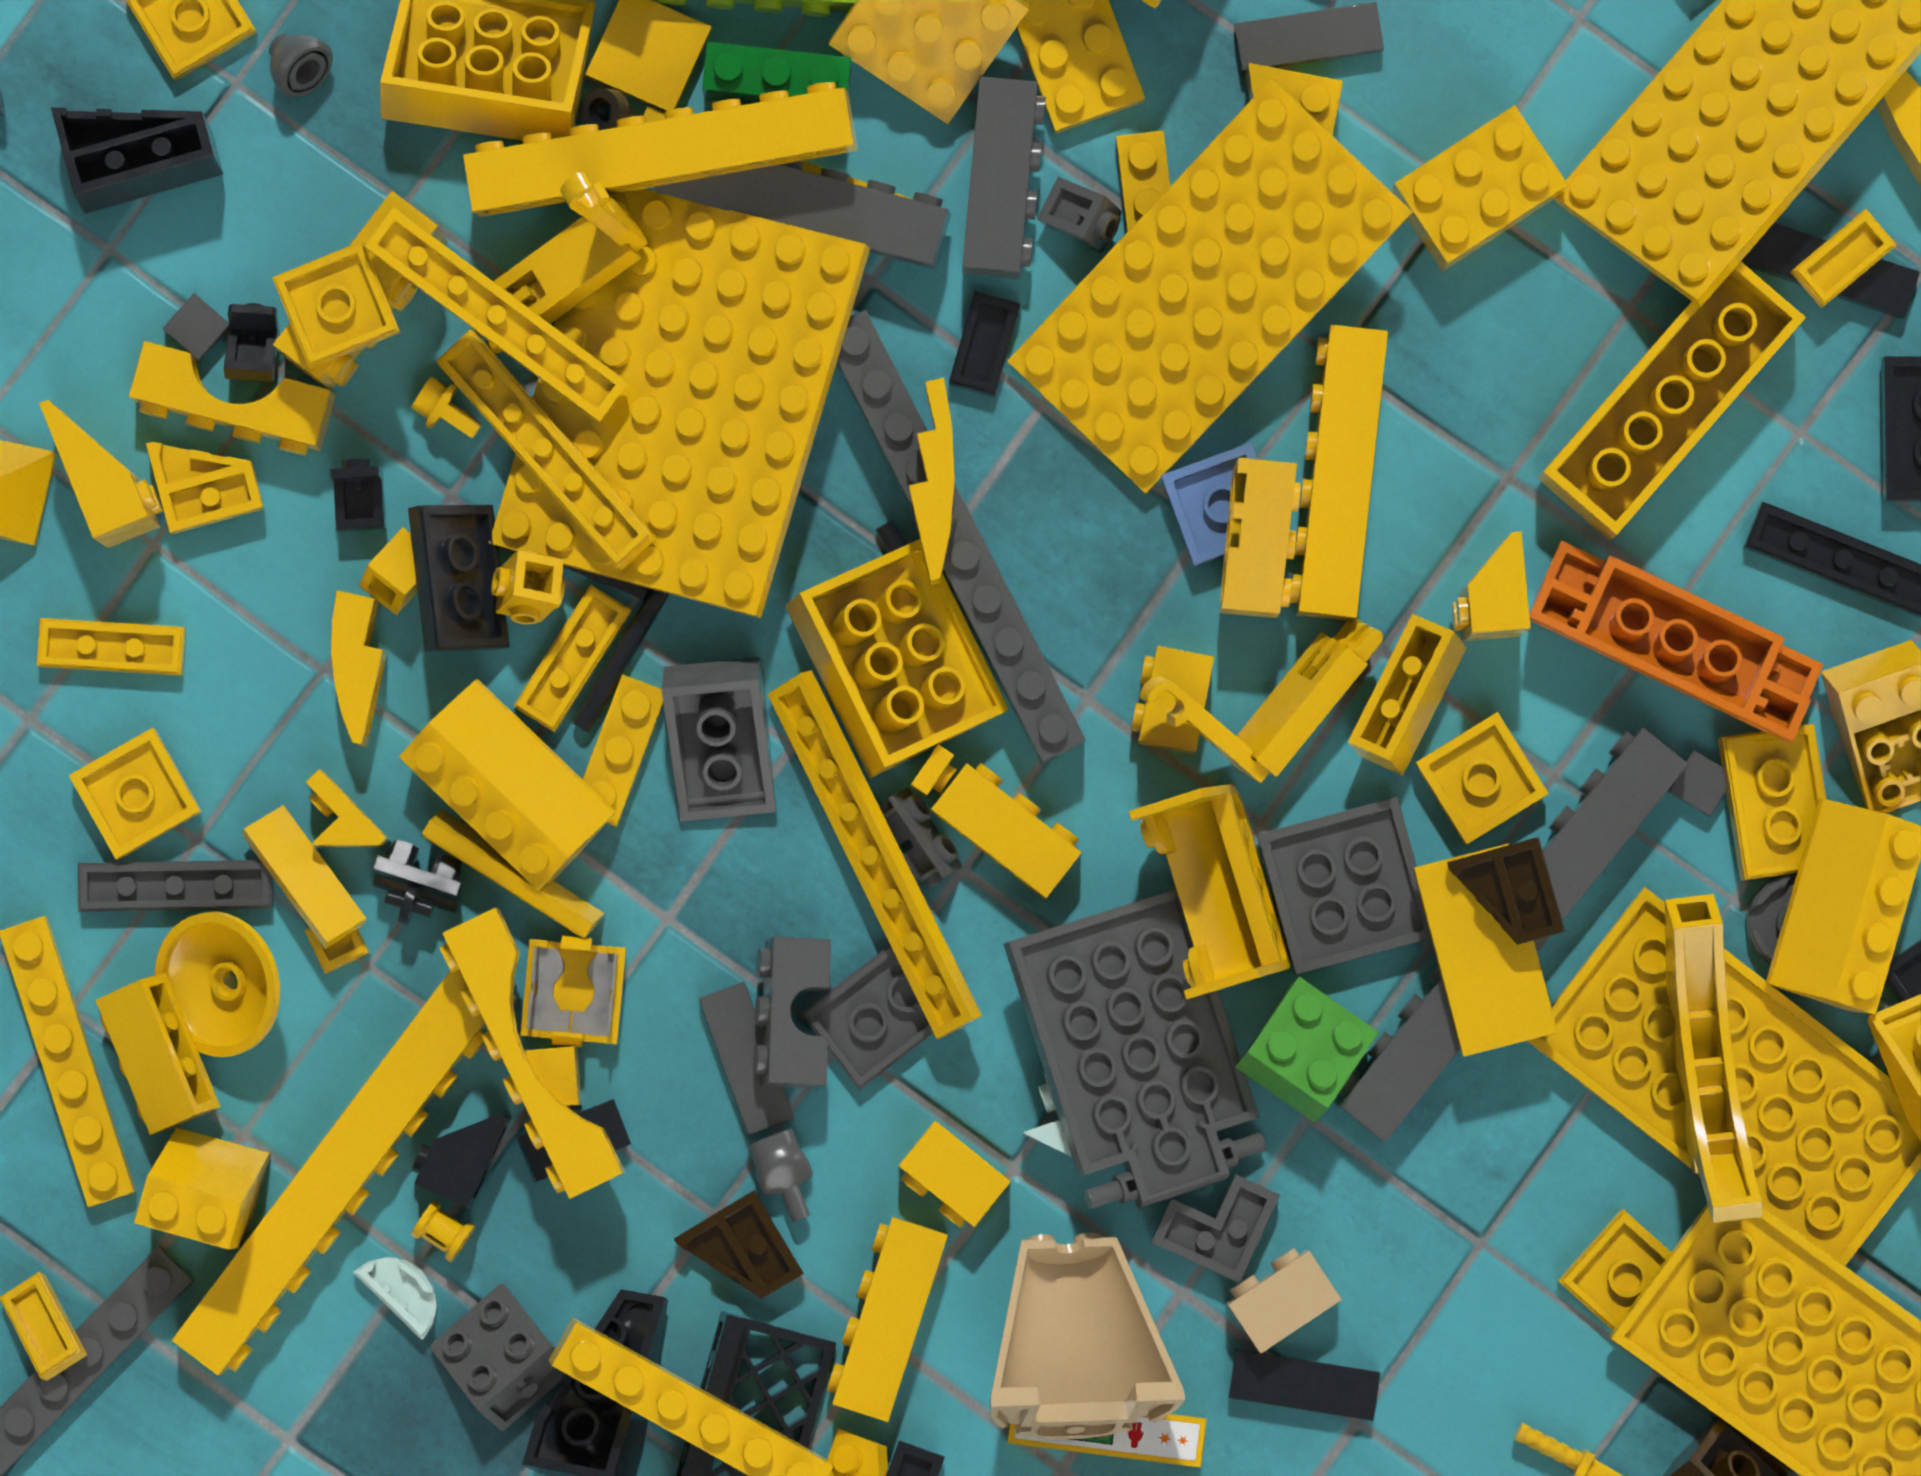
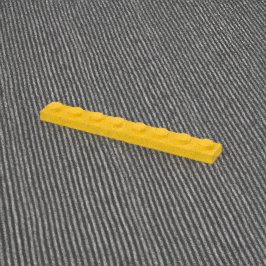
[767,670,982,1039]

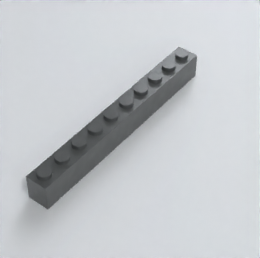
[836,310,1086,765]
[1337,728,1688,1142]

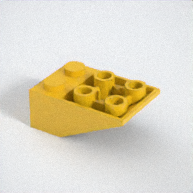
[1821,640,1921,813]

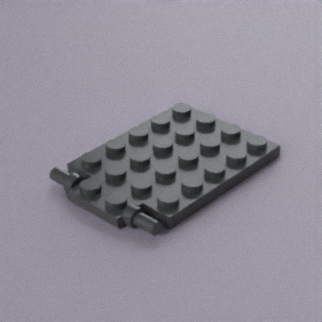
[1003,889,1266,1209]

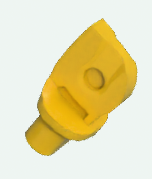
[411,377,482,438]

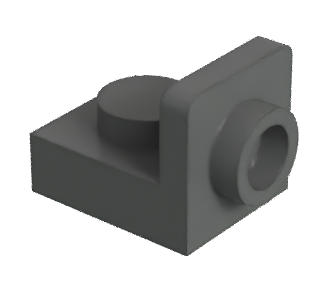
[1037,177,1122,253]

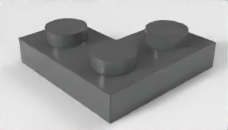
[1151,1174,1280,1283]

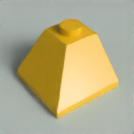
[0,440,57,546]

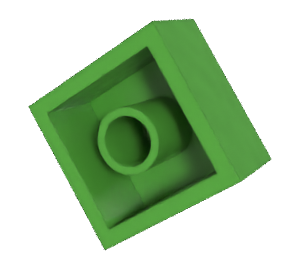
[1235,977,1379,1123]

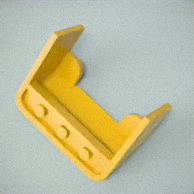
[1129,784,1291,1000]

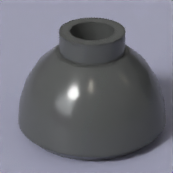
[269,34,333,98]

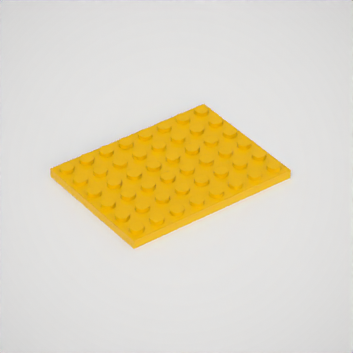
[489,188,870,618]

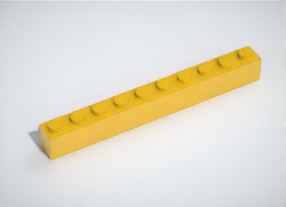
[171,970,517,1376]

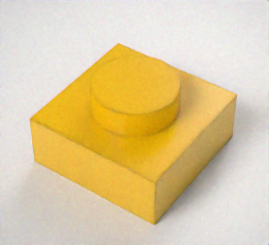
[911,744,956,797]

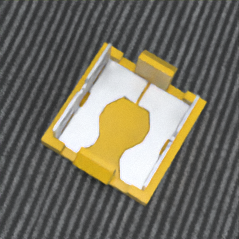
[520,935,627,1047]

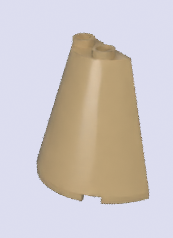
[989,1233,1185,1439]

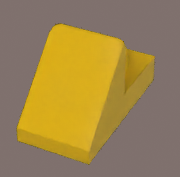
[305,769,391,848]

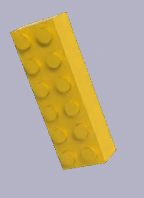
[1537,262,1806,541]

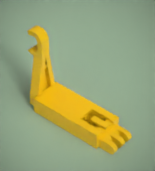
[489,171,648,353]
[1139,619,1383,783]

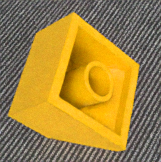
[1452,531,1531,642]

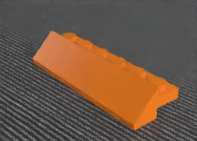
[1529,541,1824,744]

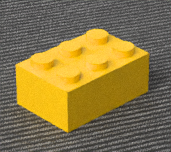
[1391,105,1568,272]

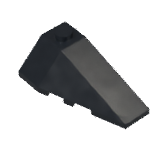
[522,1289,668,1476]

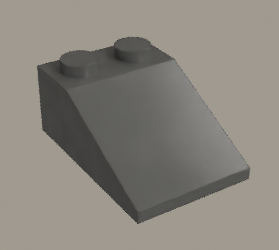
[661,657,776,822]

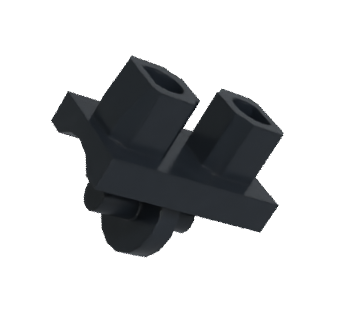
[373,839,461,925]

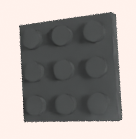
[1257,797,1431,975]

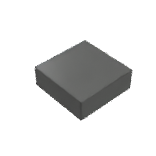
[162,293,229,362]
[1667,750,1727,817]

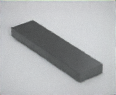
[78,860,274,912]

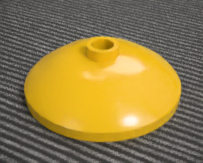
[154,912,281,1057]

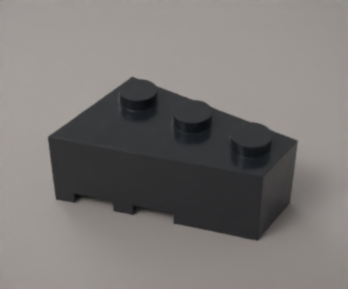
[51,107,224,214]

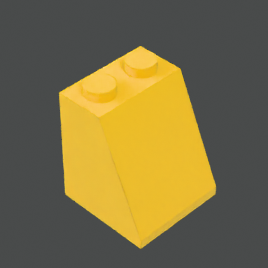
[134,1127,271,1250]

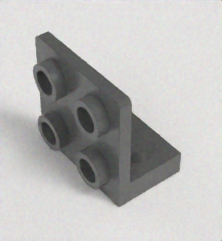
[430,1284,565,1432]

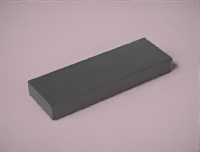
[1234,2,1384,73]
[699,982,795,1135]

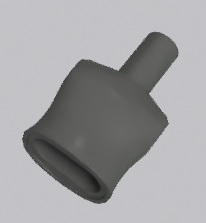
[746,1128,813,1223]

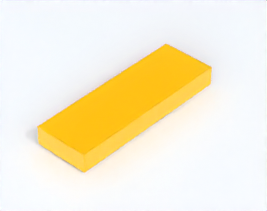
[513,584,632,733]
[36,618,187,676]
[242,805,367,949]

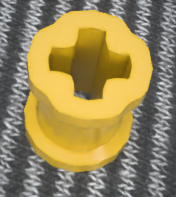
[411,1200,475,1263]

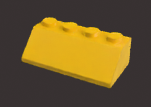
[399,679,616,891]
[1765,798,1921,1015]

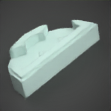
[353,1257,438,1340]

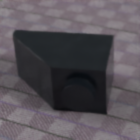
[412,1114,511,1208]

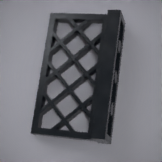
[675,1310,836,1476]

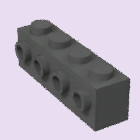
[962,76,1046,279]

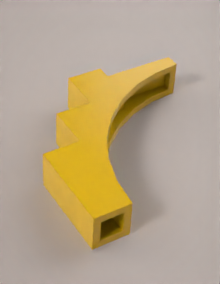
[1665,894,1763,1223]

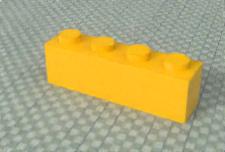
[826,1216,948,1422]

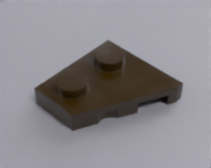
[1447,837,1566,945]
[674,1190,804,1299]

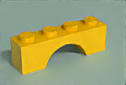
[129,341,336,456]

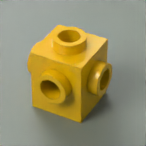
[491,550,565,624]

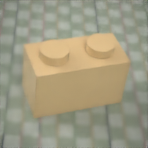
[1226,1247,1342,1354]

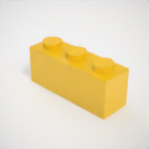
[1348,614,1467,776]
[931,763,1082,900]
[95,972,221,1135]

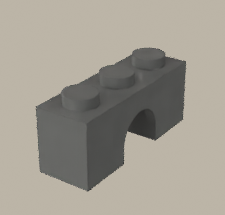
[753,936,831,1089]

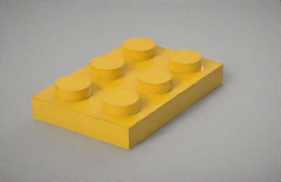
[1016,0,1145,134]

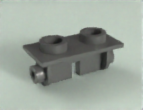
[879,787,963,889]

